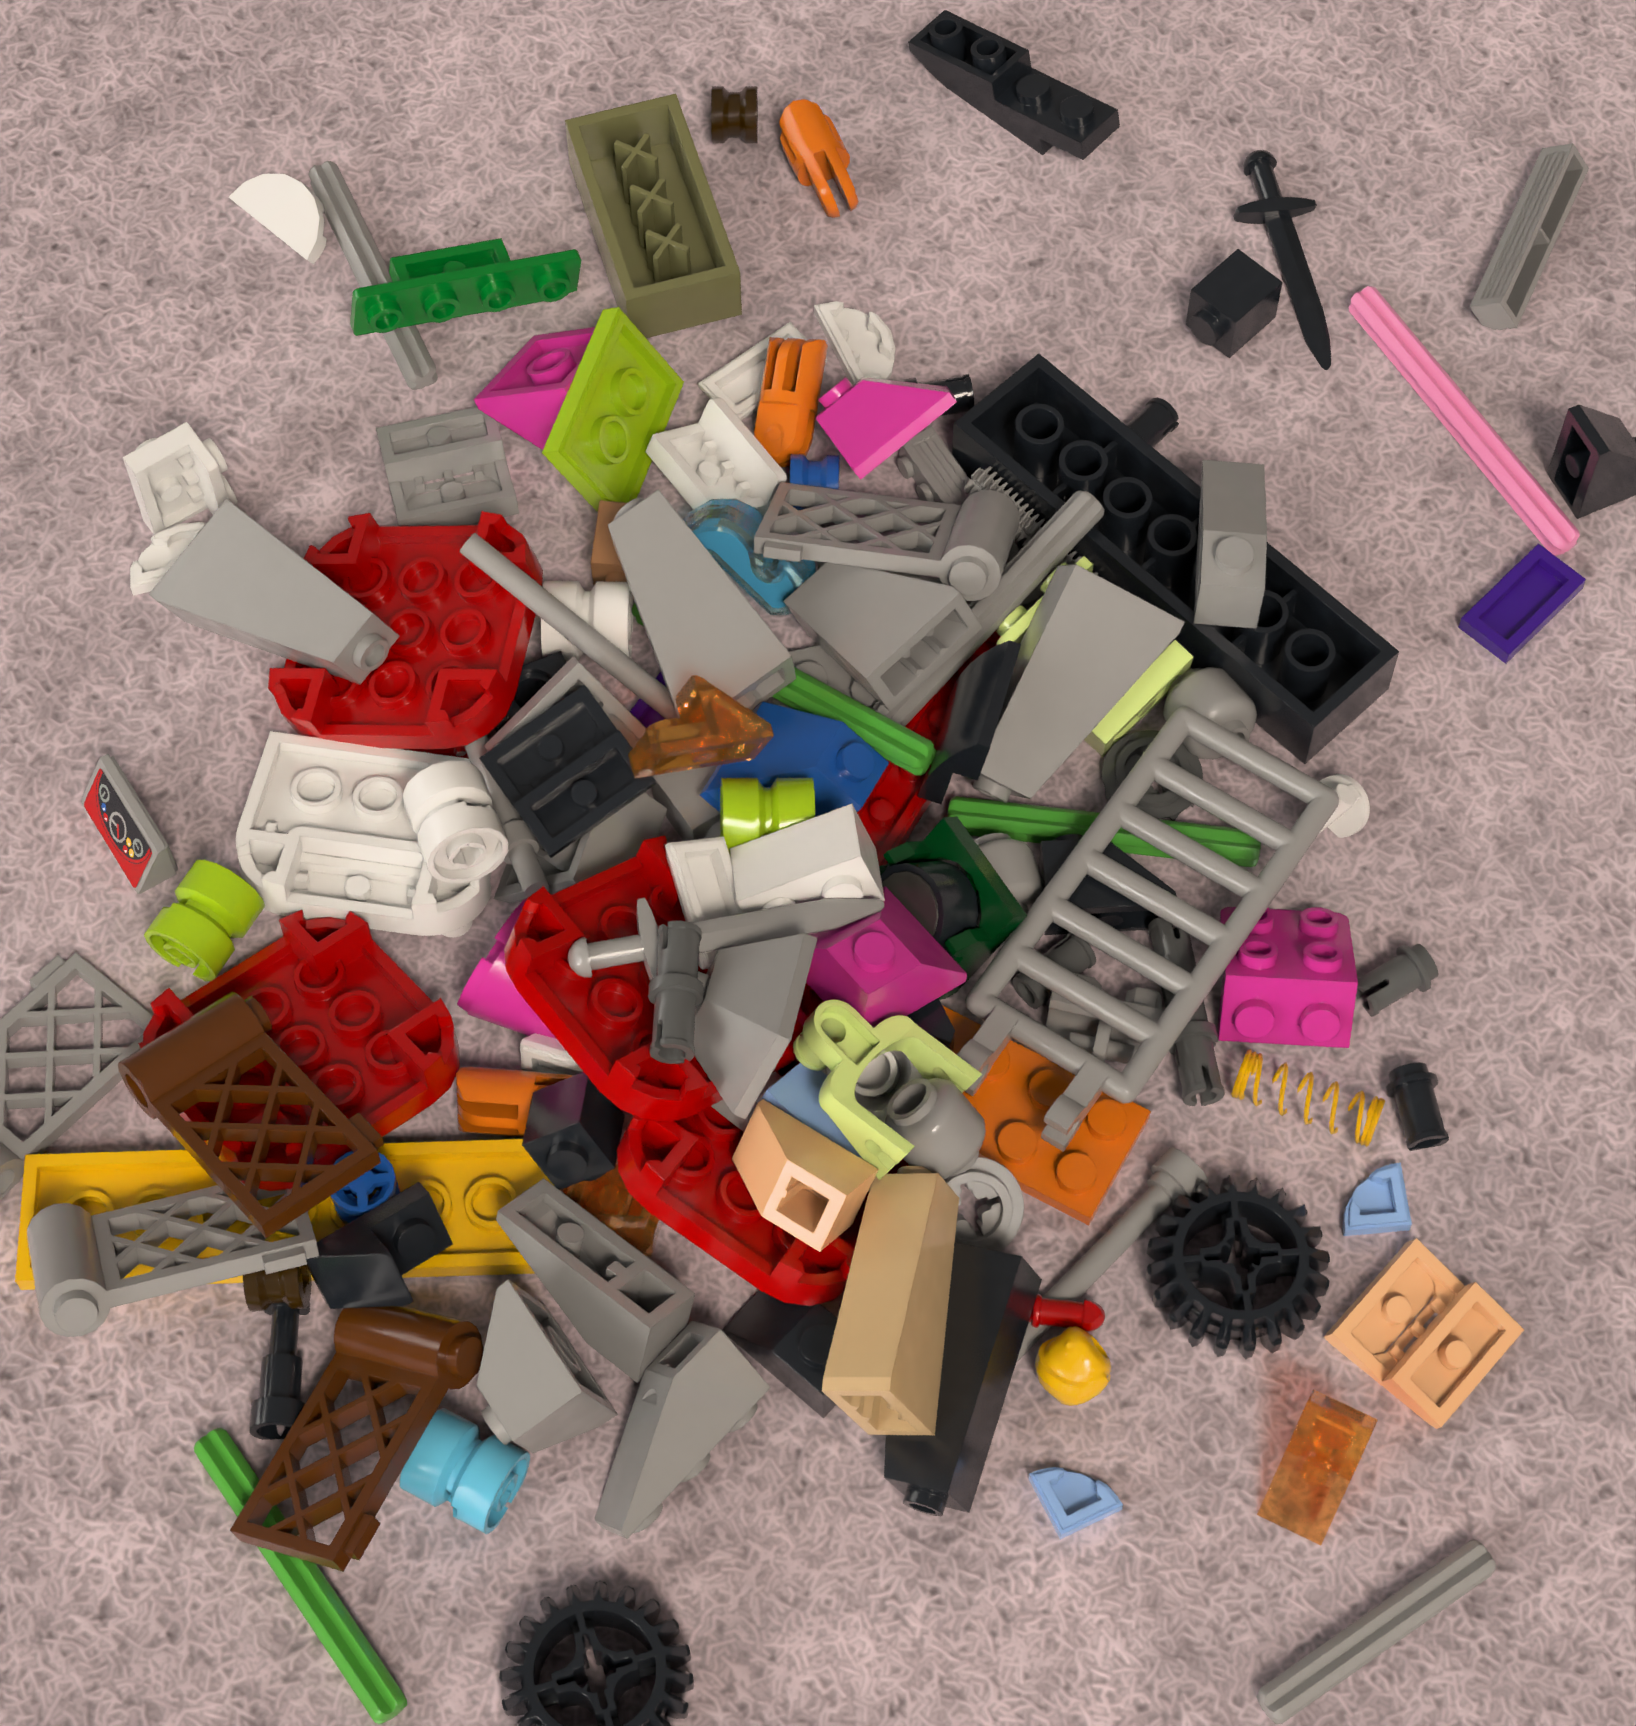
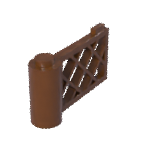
[118,992,384,1238]
[230,1306,484,1572]

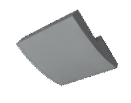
[376,407,519,526]

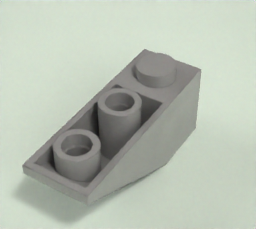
[595,1321,771,1539]

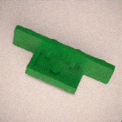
[350,238,582,336]

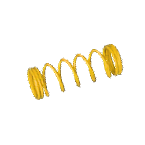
[1231,1049,1385,1147]

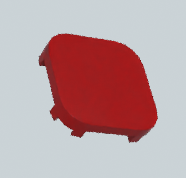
[268,511,543,749]
[504,835,822,1122]
[138,910,460,1191]
[617,1058,909,1306]

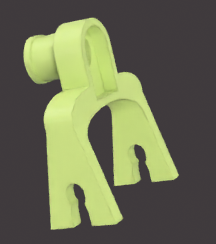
[793,1000,982,1180]

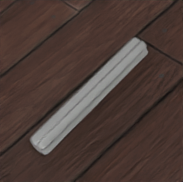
[1256,1540,1497,1724]

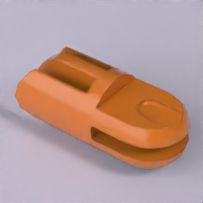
[779,99,859,218]
[753,337,828,468]
[456,1066,574,1137]

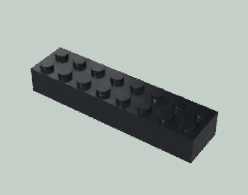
[952,353,1399,764]

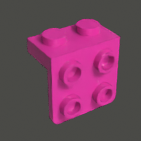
[1218,907,1358,1048]

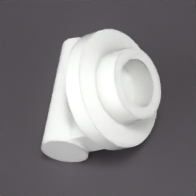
[1296,774,1370,838]

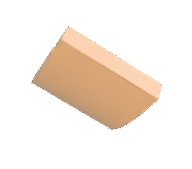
[1324,1238,1524,1429]

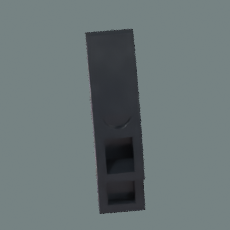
[908,10,1120,160]

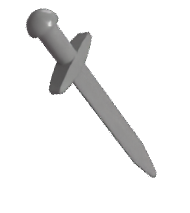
[568,898,884,981]

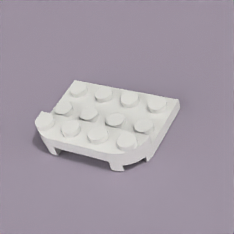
[236,731,492,937]

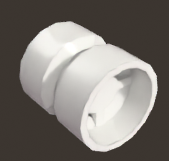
[541,581,634,661]
[403,761,509,883]

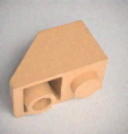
[732,1099,879,1252]

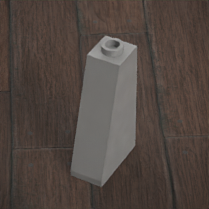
[608,489,796,749]
[149,499,399,685]
[972,564,1185,803]

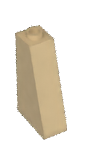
[822,1166,959,1435]

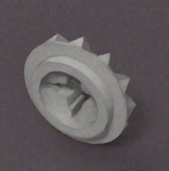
[943,1154,1024,1252]

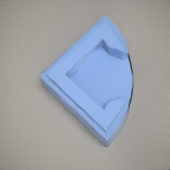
[1342,1162,1412,1236]
[1028,1467,1123,1539]

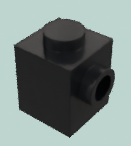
[1186,249,1282,358]
[522,1072,625,1190]

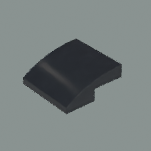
[917,640,1021,805]
[479,684,657,858]

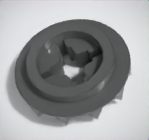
[1101,730,1203,821]

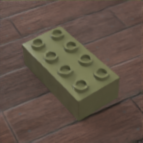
[565,93,742,338]

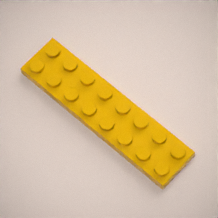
[15,1139,561,1290]

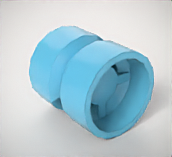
[399,1408,530,1535]

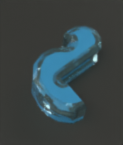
[683,499,816,615]

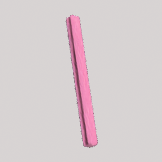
[1349,286,1580,556]

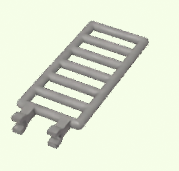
[957,707,1339,1152]

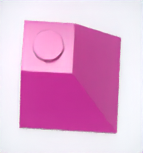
[474,327,595,450]
[816,377,957,480]
[806,886,967,1028]

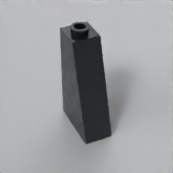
[884,1242,1042,1516]

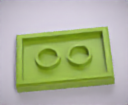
[542,307,684,512]

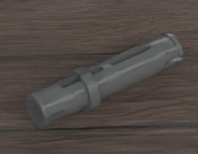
[1147,917,1225,1106]

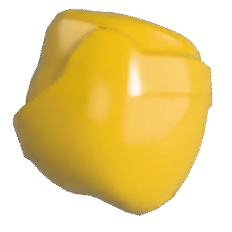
[1035,1326,1111,1406]

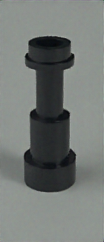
[249,1302,311,1440]

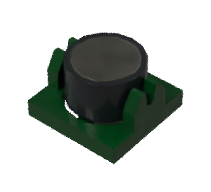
[879,817,1027,1000]

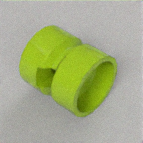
[720,778,815,858]
[144,859,265,981]

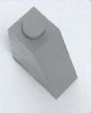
[783,563,983,712]

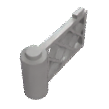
[754,482,1020,601]
[0,953,153,1200]
[27,1181,319,1337]

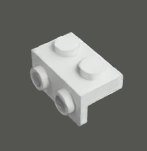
[645,397,787,532]
[123,422,237,535]

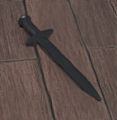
[1233,150,1331,370]

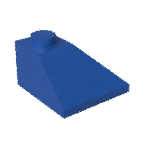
[699,702,889,817]

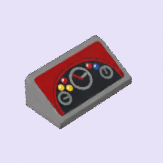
[81,754,178,894]

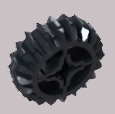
[1145,1175,1330,1360]
[499,1581,694,1726]

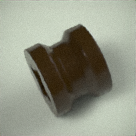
[711,86,758,143]
[243,1265,312,1312]

